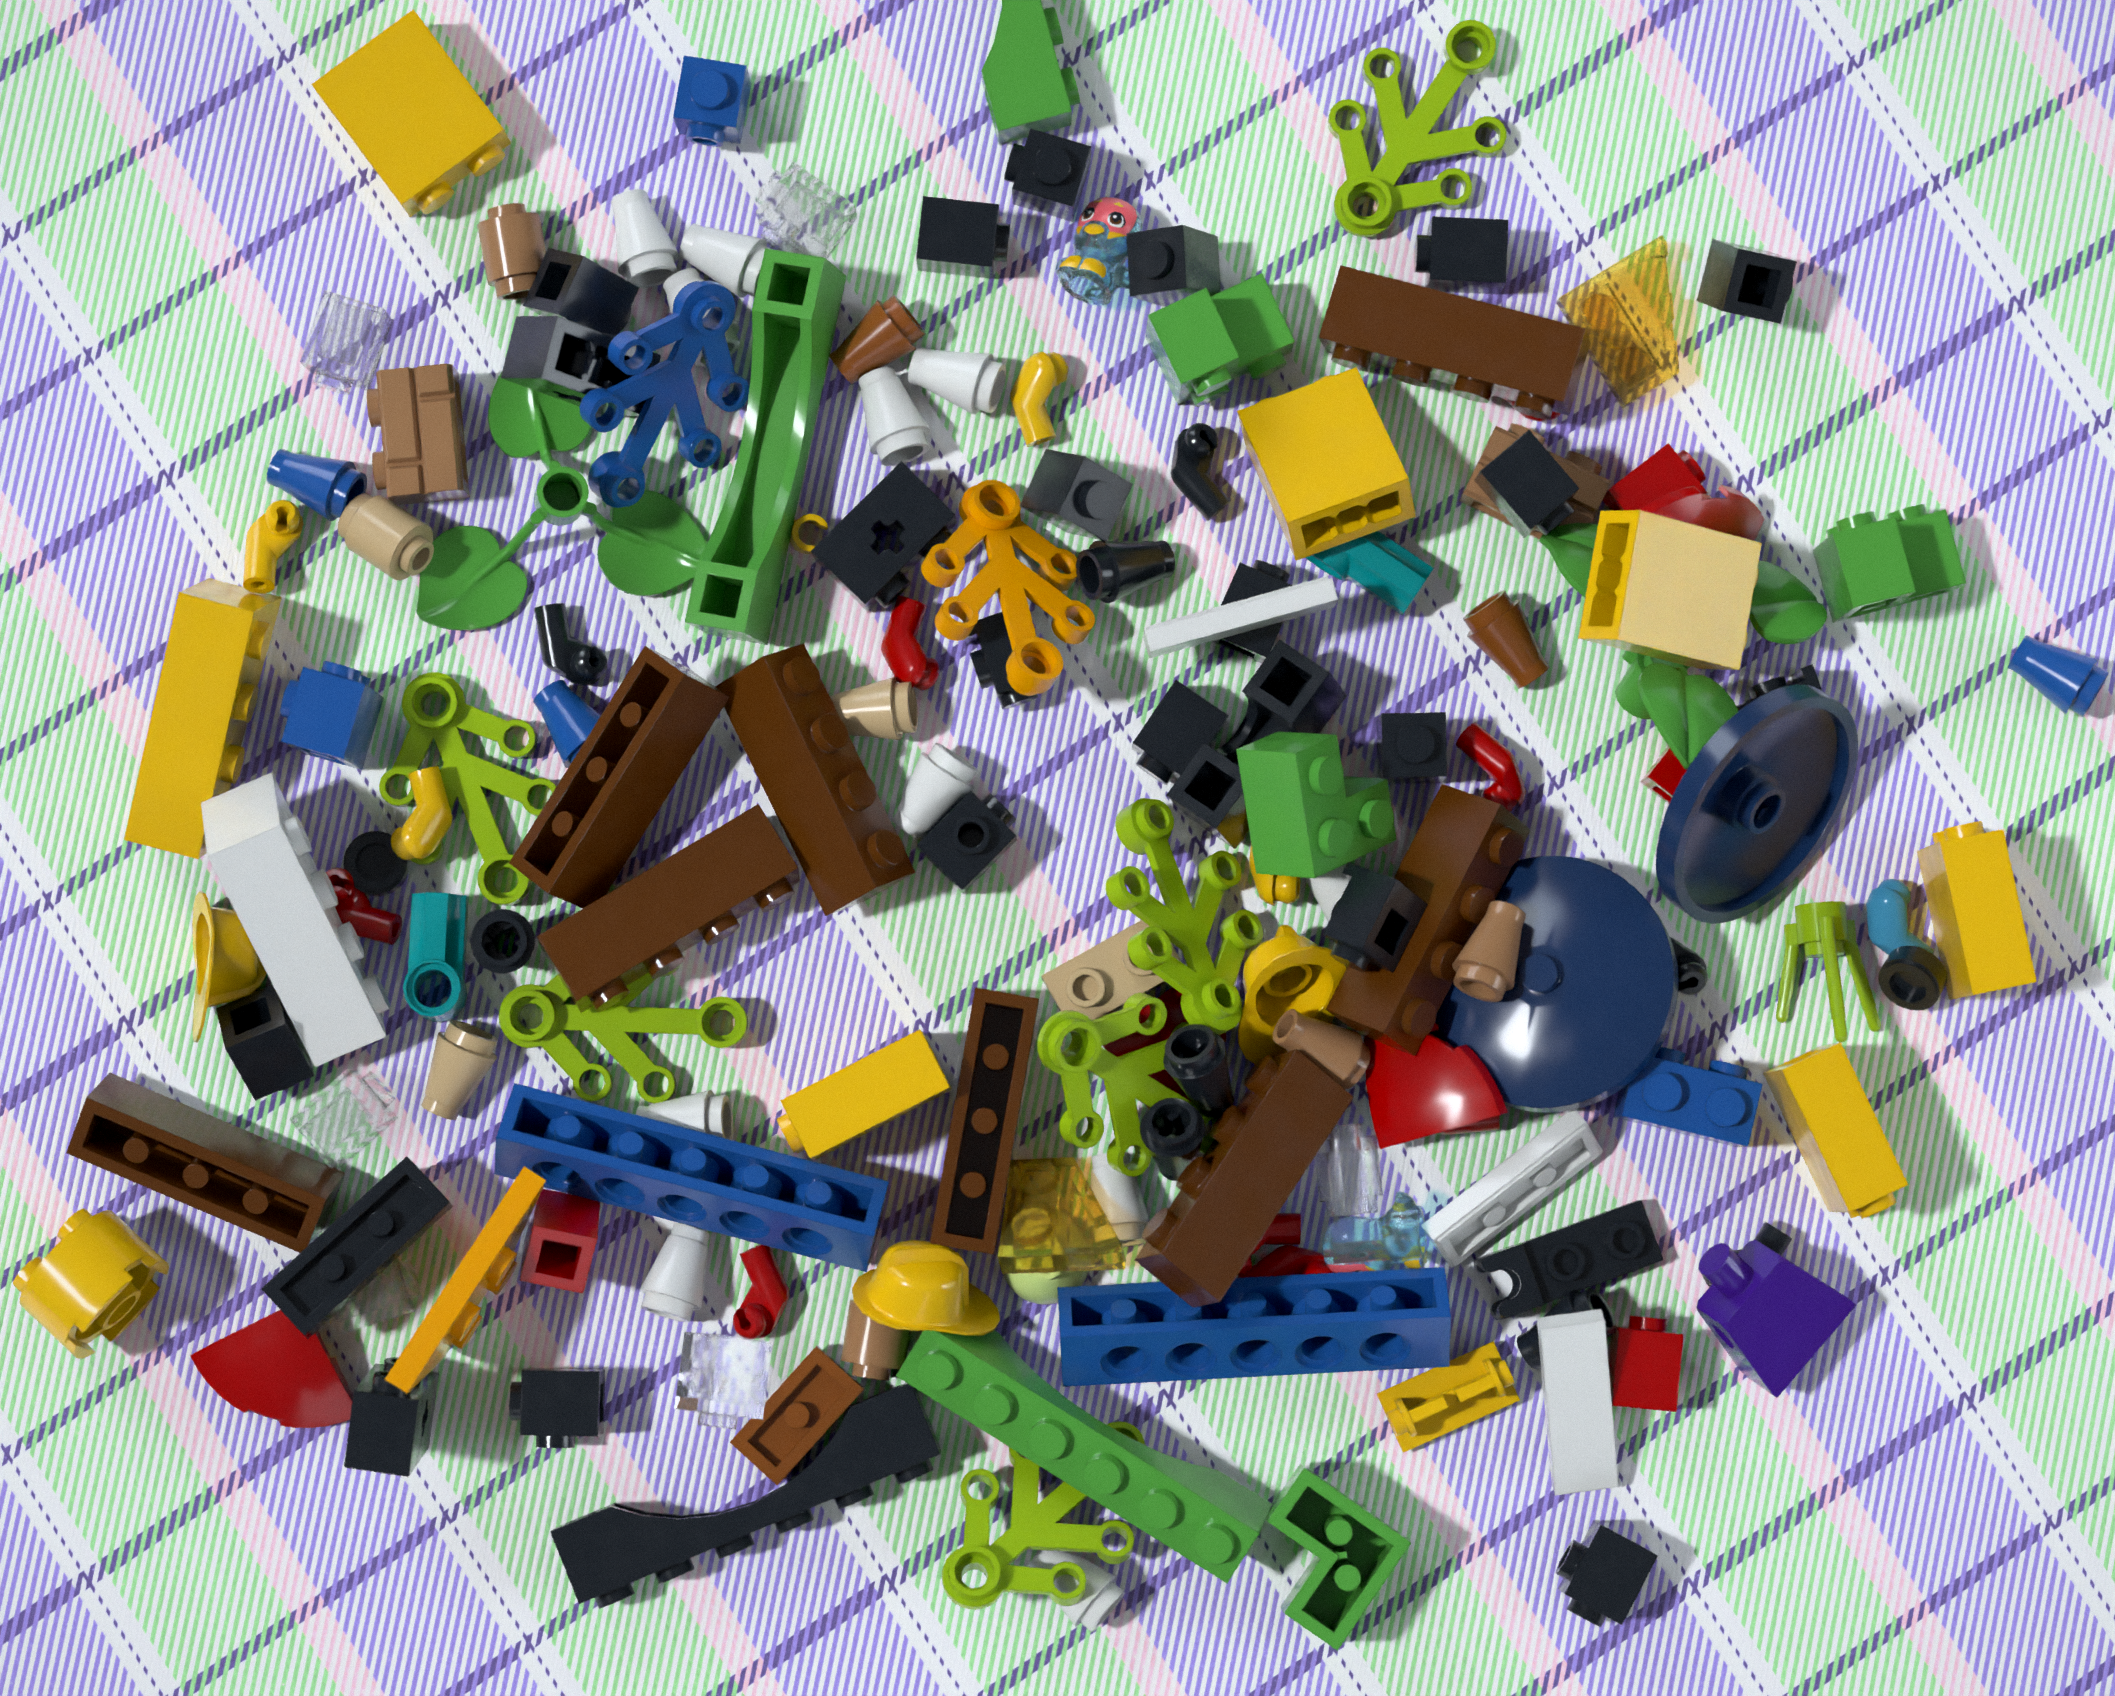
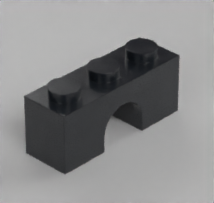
[1166,639,1347,849]

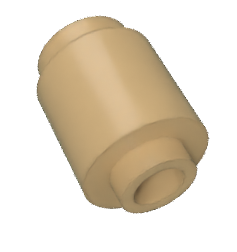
[338,493,434,581]

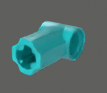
[1305,530,1434,615]
[403,892,469,1023]

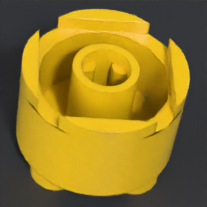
[13,1208,169,1359]

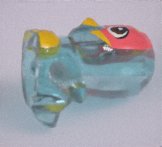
[1055,197,1144,306]
[1322,1191,1428,1273]

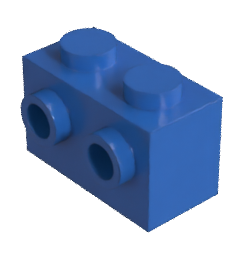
[280,661,384,770]
[1613,1047,1763,1147]

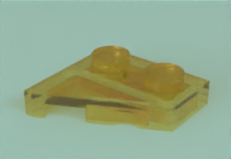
[1556,235,1680,409]
[998,1157,1126,1274]

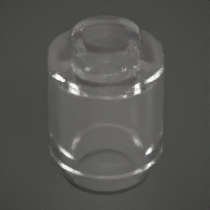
[1314,1123,1383,1217]

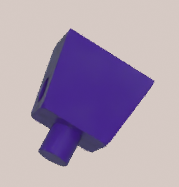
[1697,1239,1856,1398]

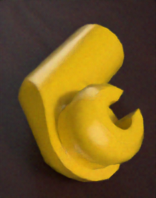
[1010,352,1069,447]
[391,766,453,860]

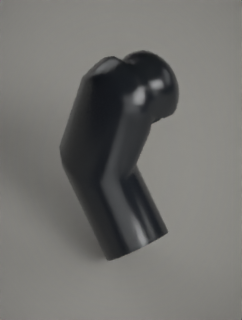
[534,603,607,685]

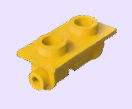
[1376,1341,1520,1453]

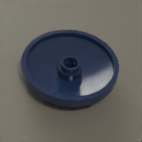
[1656,685,1858,924]
[1429,856,1679,1113]

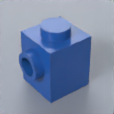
[673,55,751,147]

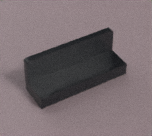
[261,1156,453,1339]

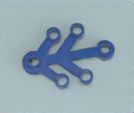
[579,281,750,508]

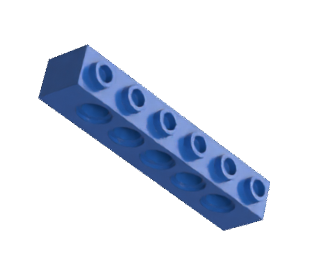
[494,1083,889,1272]
[1057,1267,1451,1387]

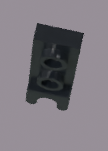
[1473,1200,1663,1320]

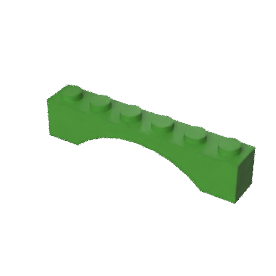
[981,0,1081,145]
[685,248,847,645]
[896,1330,1272,1583]

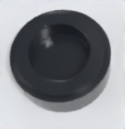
[343,831,410,896]
[1878,946,1947,1011]

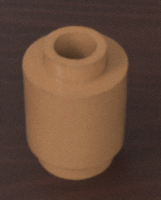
[477,203,546,301]
[841,1299,910,1381]

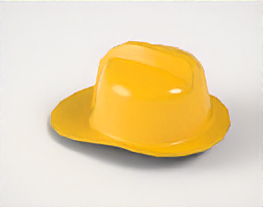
[192,891,267,1043]
[1238,925,1346,1064]
[852,1240,1000,1336]

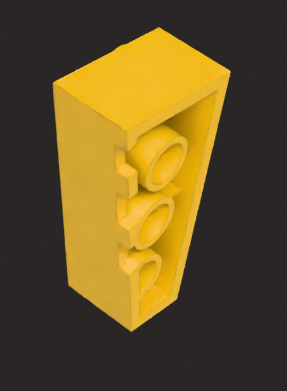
[124,578,282,859]

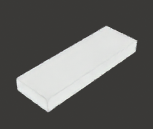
[1143,576,1338,659]
[1421,1109,1603,1268]
[1537,1309,1619,1495]

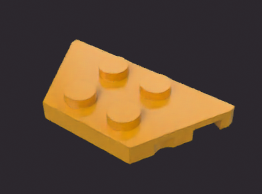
[385,1167,546,1394]

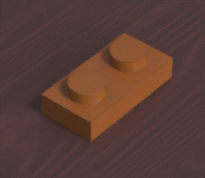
[730,1345,865,1485]

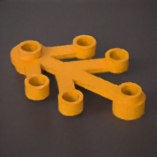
[921,480,1095,696]

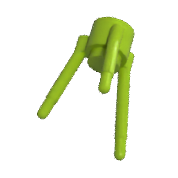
[1776,901,1881,1043]

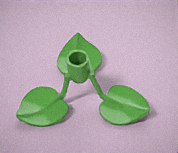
[416,372,707,631]
[1538,523,1827,769]

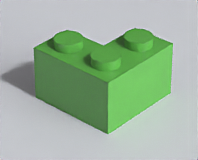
[1146,273,1295,407]
[1812,504,1966,623]
[1236,731,1396,878]
[1266,1463,1411,1651]

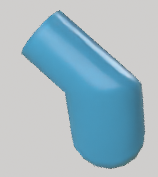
[1866,879,1934,955]

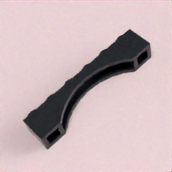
[550,1382,942,1609]

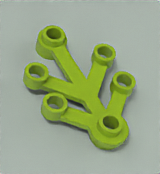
[1328,20,1507,237]
[379,672,557,906]
[1105,798,1263,1034]
[499,964,748,1104]
[1037,993,1220,1177]
[942,1421,1145,1610]

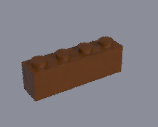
[1318,265,1591,419]
[715,643,916,916]
[509,646,730,908]
[1326,784,1531,1056]
[537,804,800,1013]
[930,987,1039,1255]
[1134,1049,1354,1308]
[66,1073,346,1253]

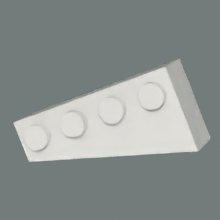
[201,772,391,1067]

